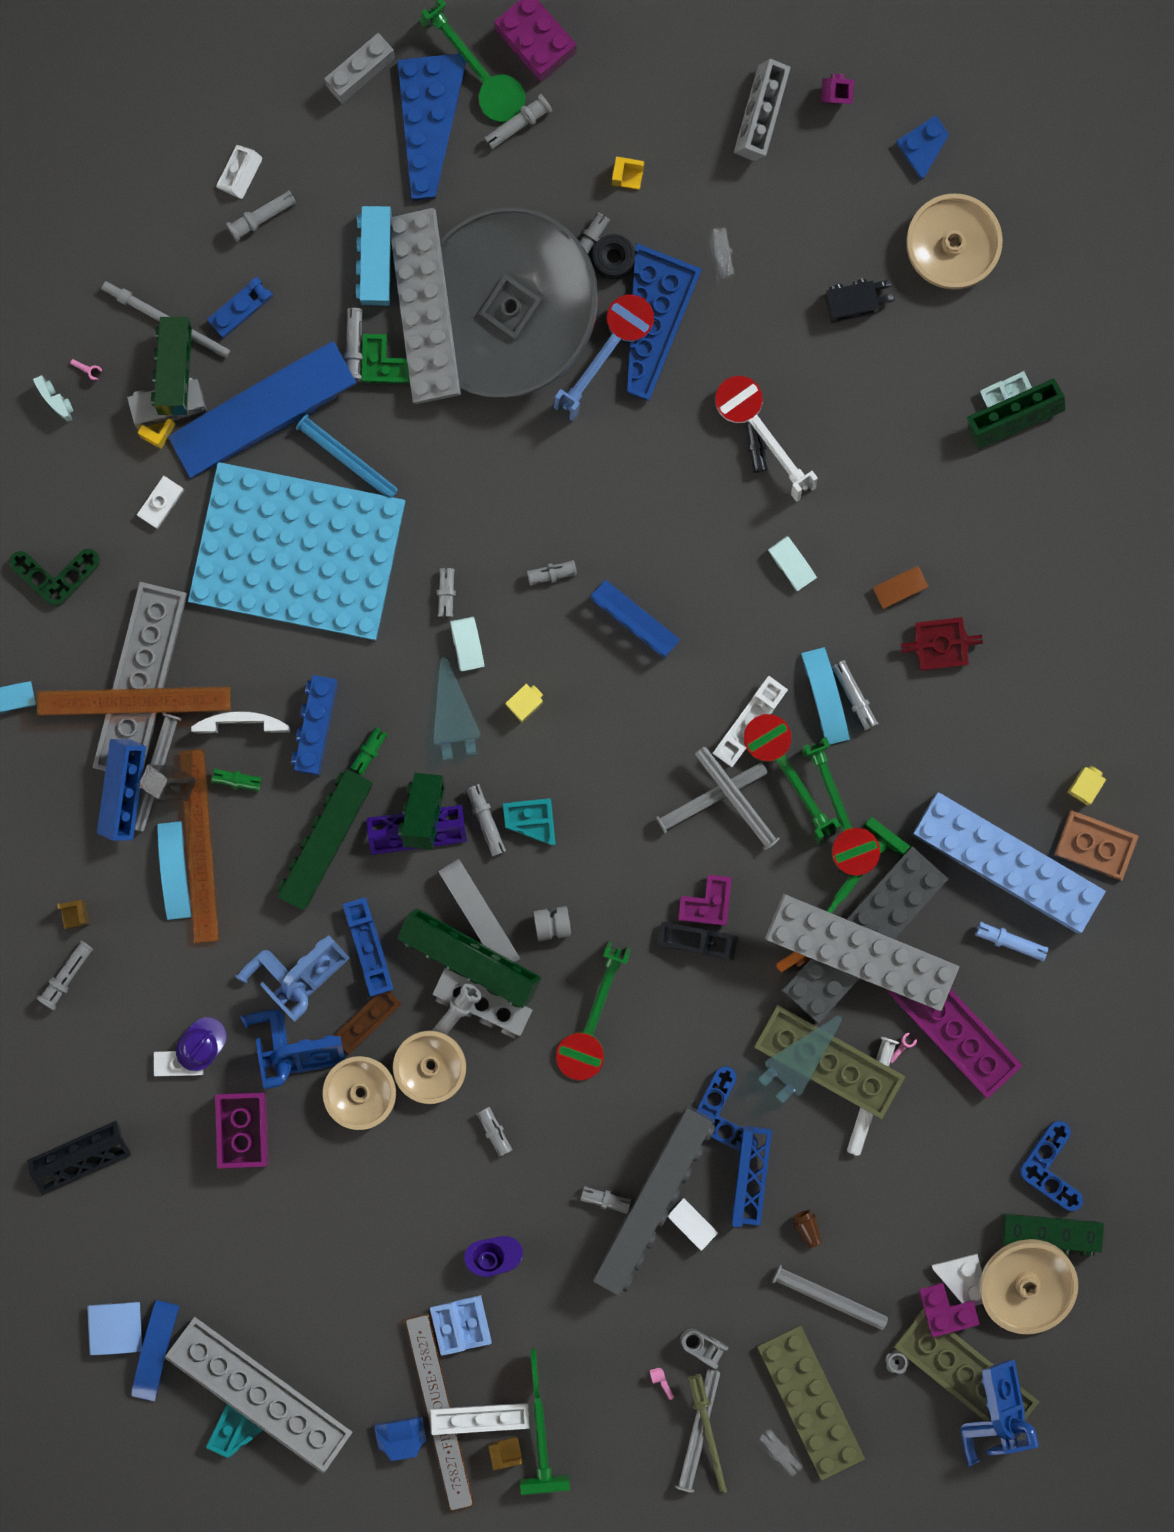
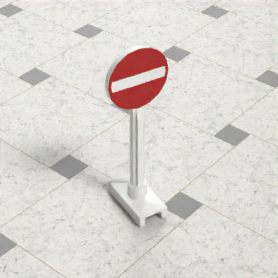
[715,376,818,502]

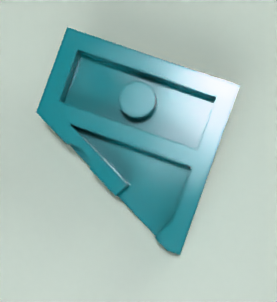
[503,798,556,845]
[206,1404,262,1458]

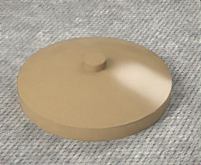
[906,194,1003,290]
[980,1239,1078,1334]

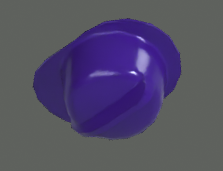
[176,1017,227,1071]
[464,1236,523,1278]

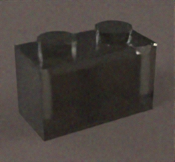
[138,764,197,801]

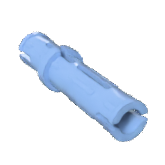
[975,921,1048,962]

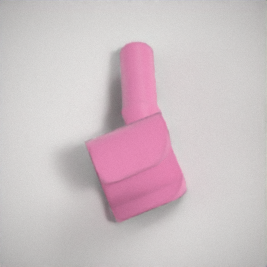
[70,359,102,381]
[890,1033,917,1063]
[650,1368,674,1400]

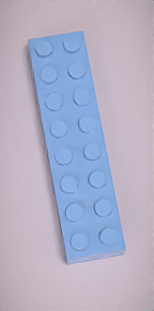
[911,792,1106,934]

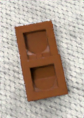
[873,566,929,609]

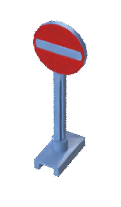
[554,295,654,421]

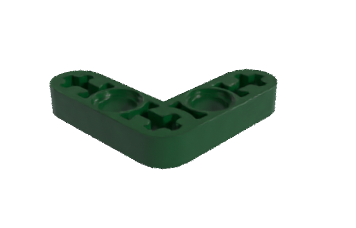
[9,548,101,606]

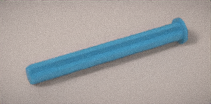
[295,414,398,497]

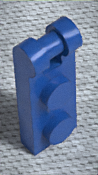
[207,277,273,339]

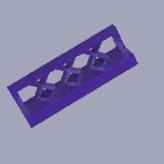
[367,805,467,855]

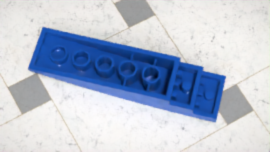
[168,341,357,478]

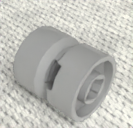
[534,906,572,942]

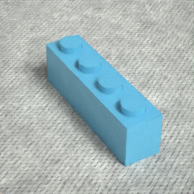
[356,206,392,306]

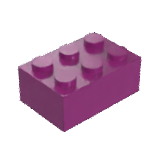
[494,0,577,82]
[215,1092,269,1168]

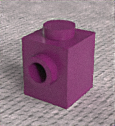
[821,74,854,104]

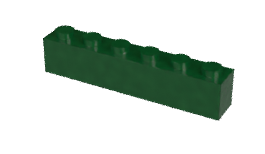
[277,769,374,911]
[397,908,542,1009]

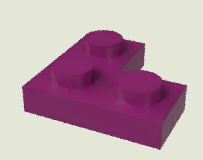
[678,875,732,926]
[918,1283,980,1337]

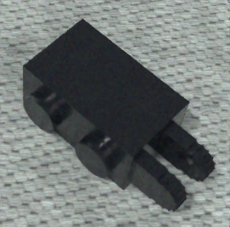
[825,279,895,323]

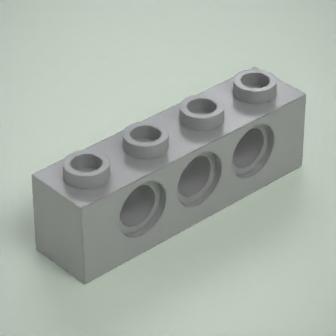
[734,58,791,161]
[432,968,533,1038]

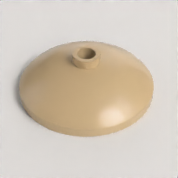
[393,1031,466,1104]
[323,1056,396,1130]

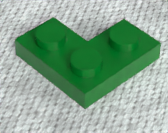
[361,334,410,384]

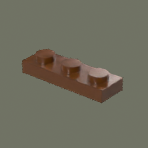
[334,991,402,1054]

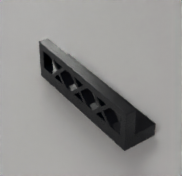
[27,1121,131,1195]

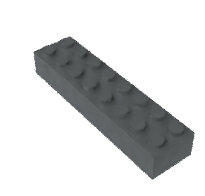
[781,846,948,1023]
[593,1104,715,1296]

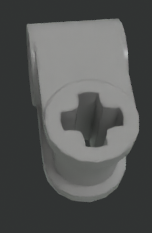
[680,1328,729,1369]

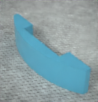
[801,647,850,745]
[157,821,192,920]

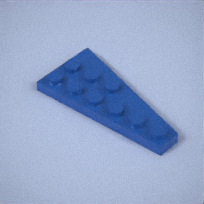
[397,54,466,201]
[627,243,702,401]

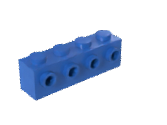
[291,675,339,776]
[97,739,146,841]

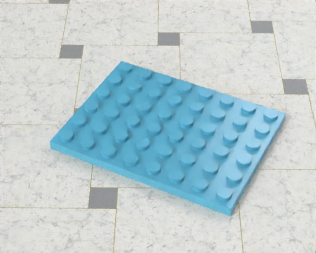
[188,462,406,641]

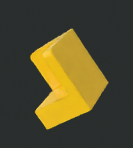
[612,156,644,190]
[138,418,175,449]

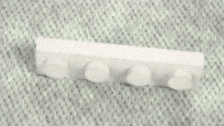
[430,1403,530,1435]

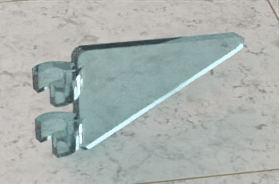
[433,657,481,760]
[758,1016,842,1103]

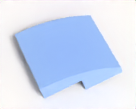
[430,1295,492,1356]
[87,1302,142,1355]

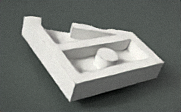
[931,1254,983,1306]

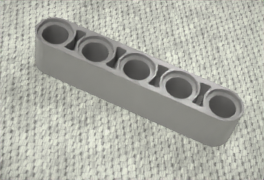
[438,858,520,962]

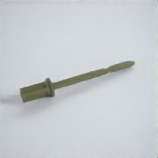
[688,1374,727,1493]

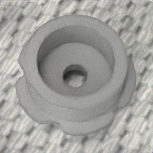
[885,1350,909,1374]

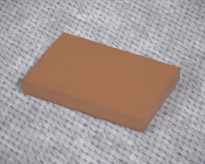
[1054,810,1139,881]

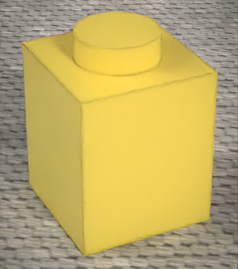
[505,683,543,723]
[1067,766,1106,805]

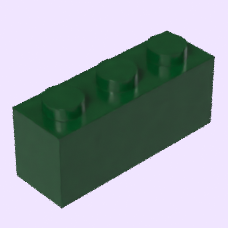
[398,772,445,850]

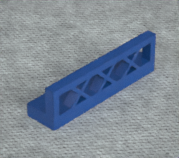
[590,580,680,659]
[731,1126,772,1227]

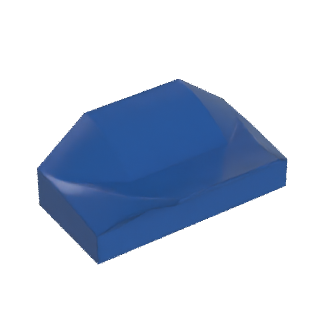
[374,1416,427,1461]

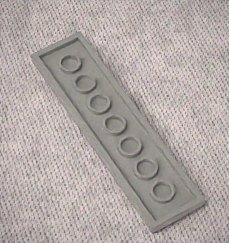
[390,208,461,404]
[93,582,187,771]
[765,894,960,1011]
[165,1317,353,1474]

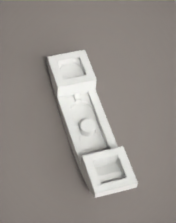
[712,676,788,767]
[191,712,290,734]

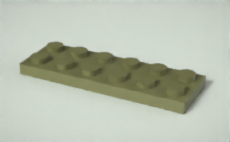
[754,1005,906,1119]
[894,1308,1039,1421]
[757,1325,865,1481]

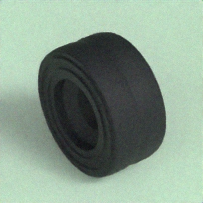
[592,234,635,280]

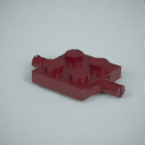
[900,617,983,671]

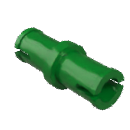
[350,727,388,776]
[211,768,262,792]

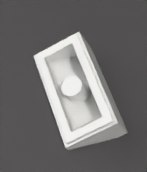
[216,145,262,199]
[667,1198,718,1251]

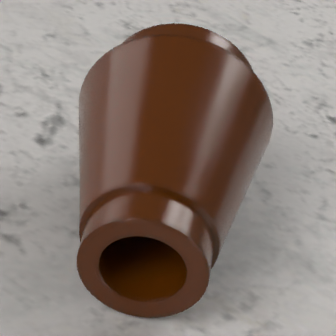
[793,1210,822,1248]

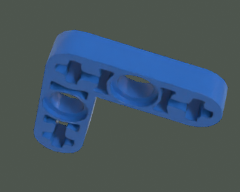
[697,1066,758,1153]
[1020,1121,1083,1211]

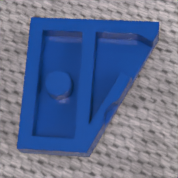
[896,115,949,180]

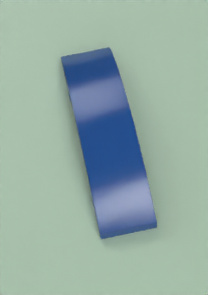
[343,897,394,997]
[131,1300,180,1402]

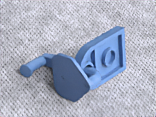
[235,935,350,1022]

